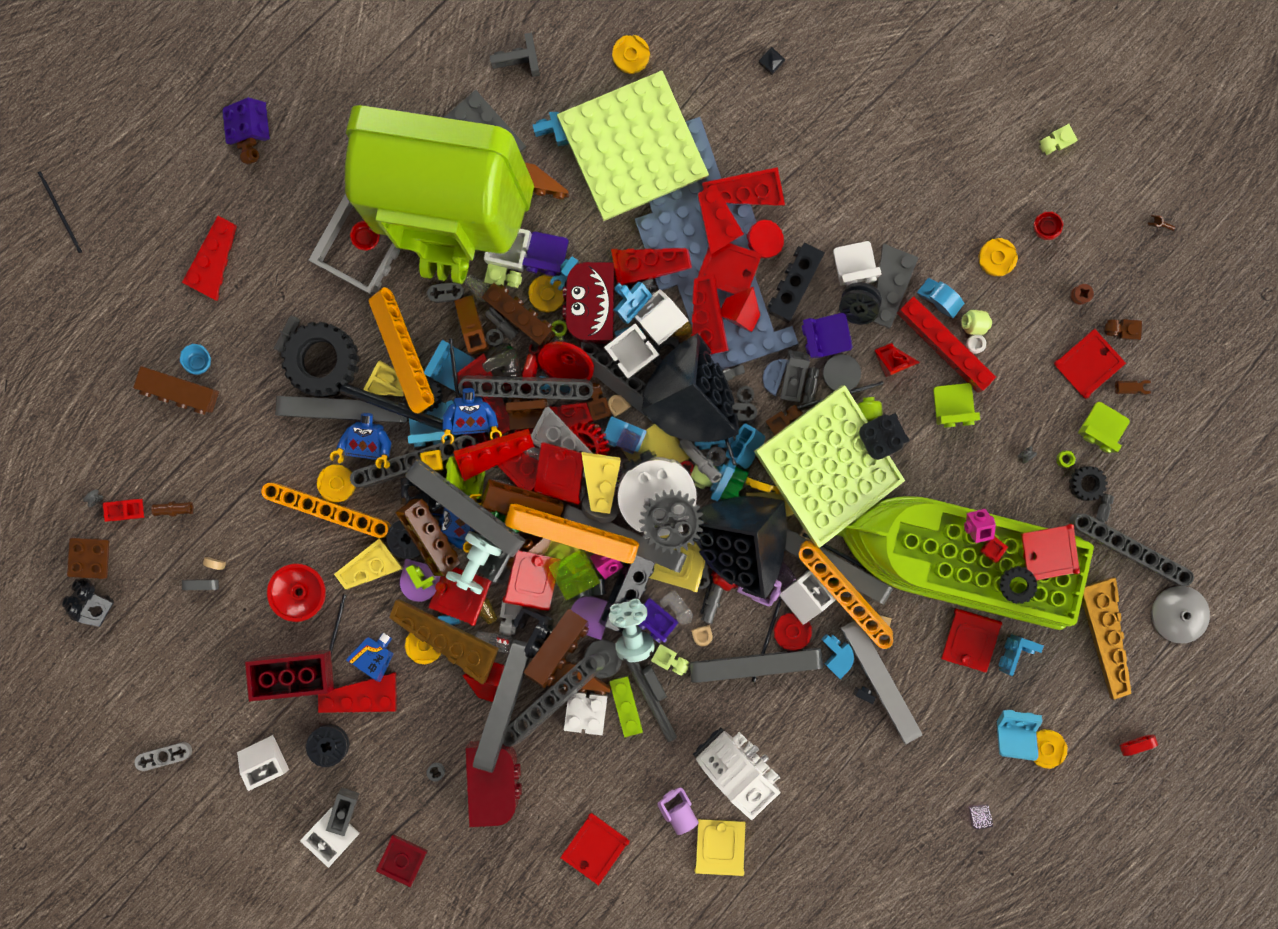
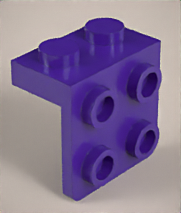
[223,97,270,145]
[522,232,569,277]
[802,313,853,358]
[638,597,679,643]

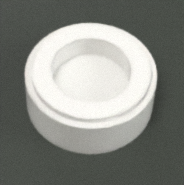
[966,335,986,354]

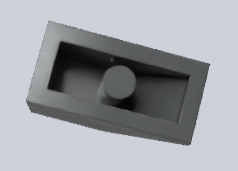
[326,787,360,836]

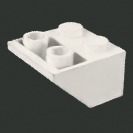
[634,289,688,345]
[779,570,836,625]
[237,735,289,791]
[300,807,360,868]

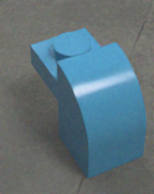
[533,112,569,147]
[917,278,965,318]
[821,634,854,679]

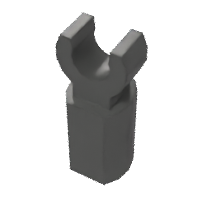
[722,365,745,381]

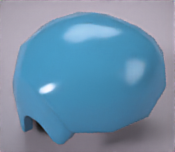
[180,344,211,375]

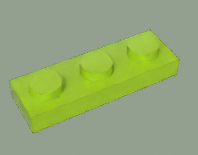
[609,676,643,737]

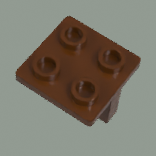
[506,389,547,430]
[67,538,110,579]

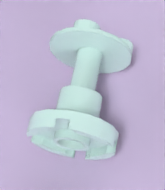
[446,531,502,594]
[609,599,654,662]

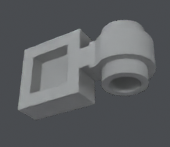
[500,601,522,636]

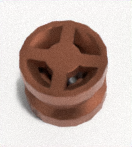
[1070,284,1094,305]

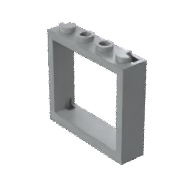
[309,193,400,296]

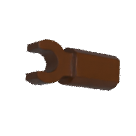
[1115,380,1151,395]

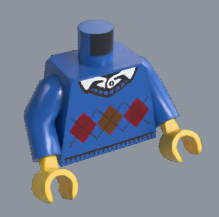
[441,388,502,444]
[330,413,391,469]
[432,494,482,553]

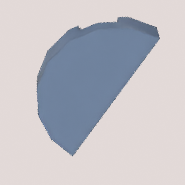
[762,359,788,396]

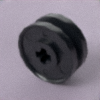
[839,282,882,325]
[387,520,421,559]
[306,724,350,767]

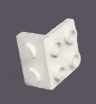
[833,241,882,286]

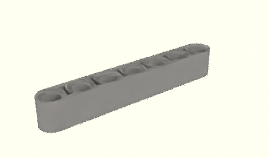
[841,620,922,745]

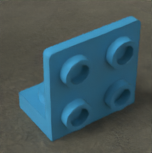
[424,340,475,393]
[999,634,1044,676]

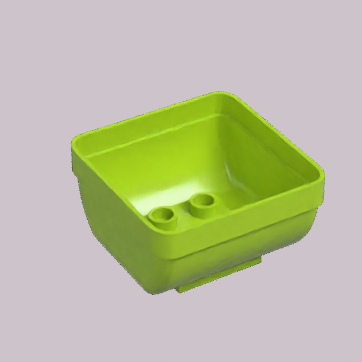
[345,105,534,284]

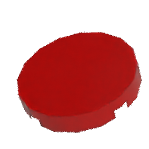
[747,220,784,258]
[774,612,812,651]

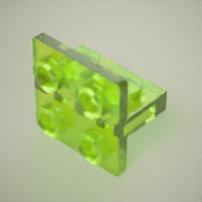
[549,549,600,600]

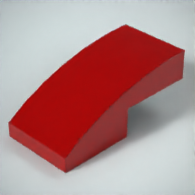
[103,499,145,522]

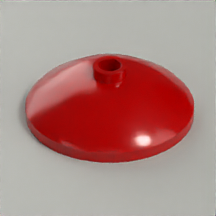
[538,341,594,381]
[267,564,326,622]

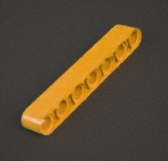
[369,287,434,414]
[261,483,391,538]
[505,504,639,563]
[799,541,893,649]

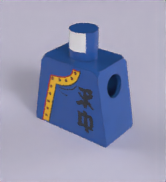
[346,633,393,682]

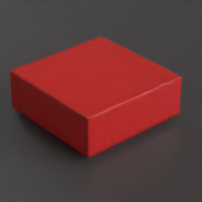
[980,536,1008,563]

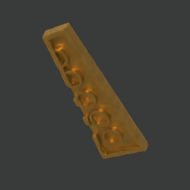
[1082,577,1131,700]
[389,599,499,684]

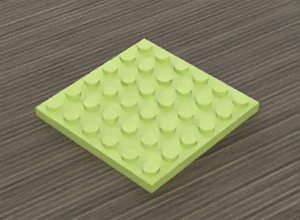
[557,71,709,221]
[754,385,905,548]

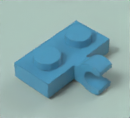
[550,256,579,291]
[613,282,652,324]
[710,459,736,502]

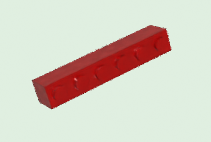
[897,296,996,393]

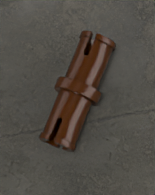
[151,501,194,517]

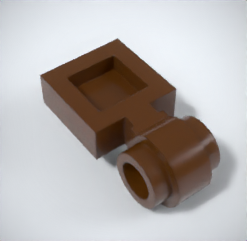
[237,138,259,165]
[1104,319,1142,341]
[585,383,611,421]
[765,405,803,436]

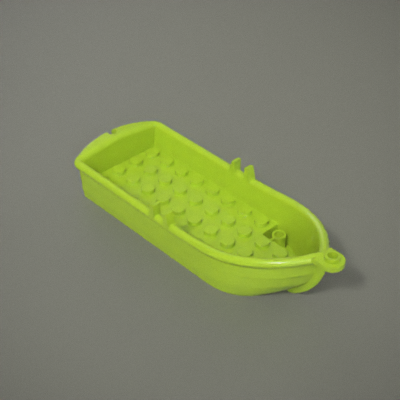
[837,496,1094,630]

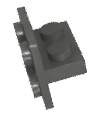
[478,551,511,585]

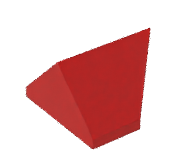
[721,287,760,333]
[875,343,920,377]
[462,662,505,702]

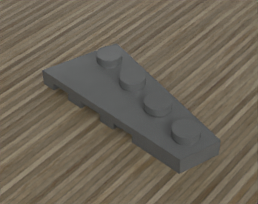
[873,243,919,329]

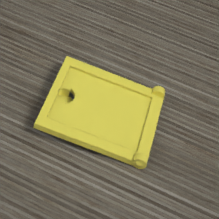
[620,424,689,463]
[649,535,706,592]
[695,819,745,876]

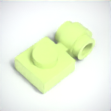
[1039,124,1078,155]
[484,264,522,288]
[651,644,689,676]

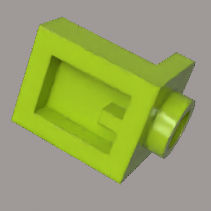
[406,564,436,590]

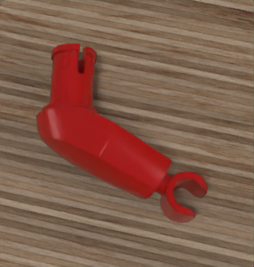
[503,344,541,391]

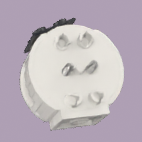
[618,450,696,539]
[693,727,780,820]

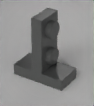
[490,32,540,77]
[780,350,810,402]

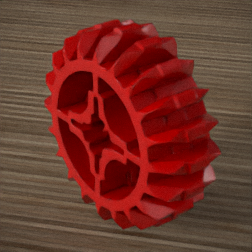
[568,422,610,456]

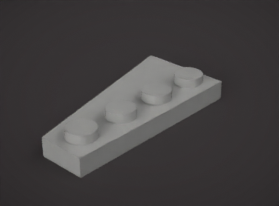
[531,407,593,477]

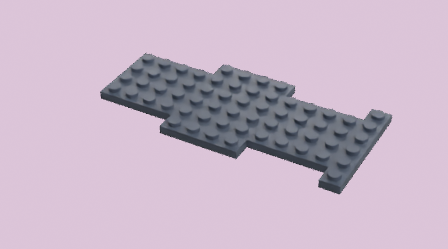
[635,117,798,370]

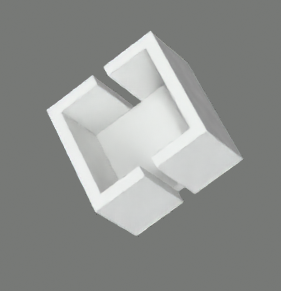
[484,229,532,272]
[604,324,659,379]
[564,691,608,735]

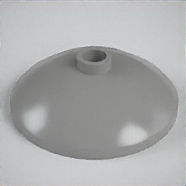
[1151,586,1210,643]

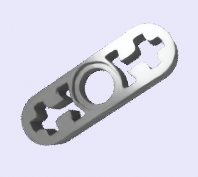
[134,742,192,771]

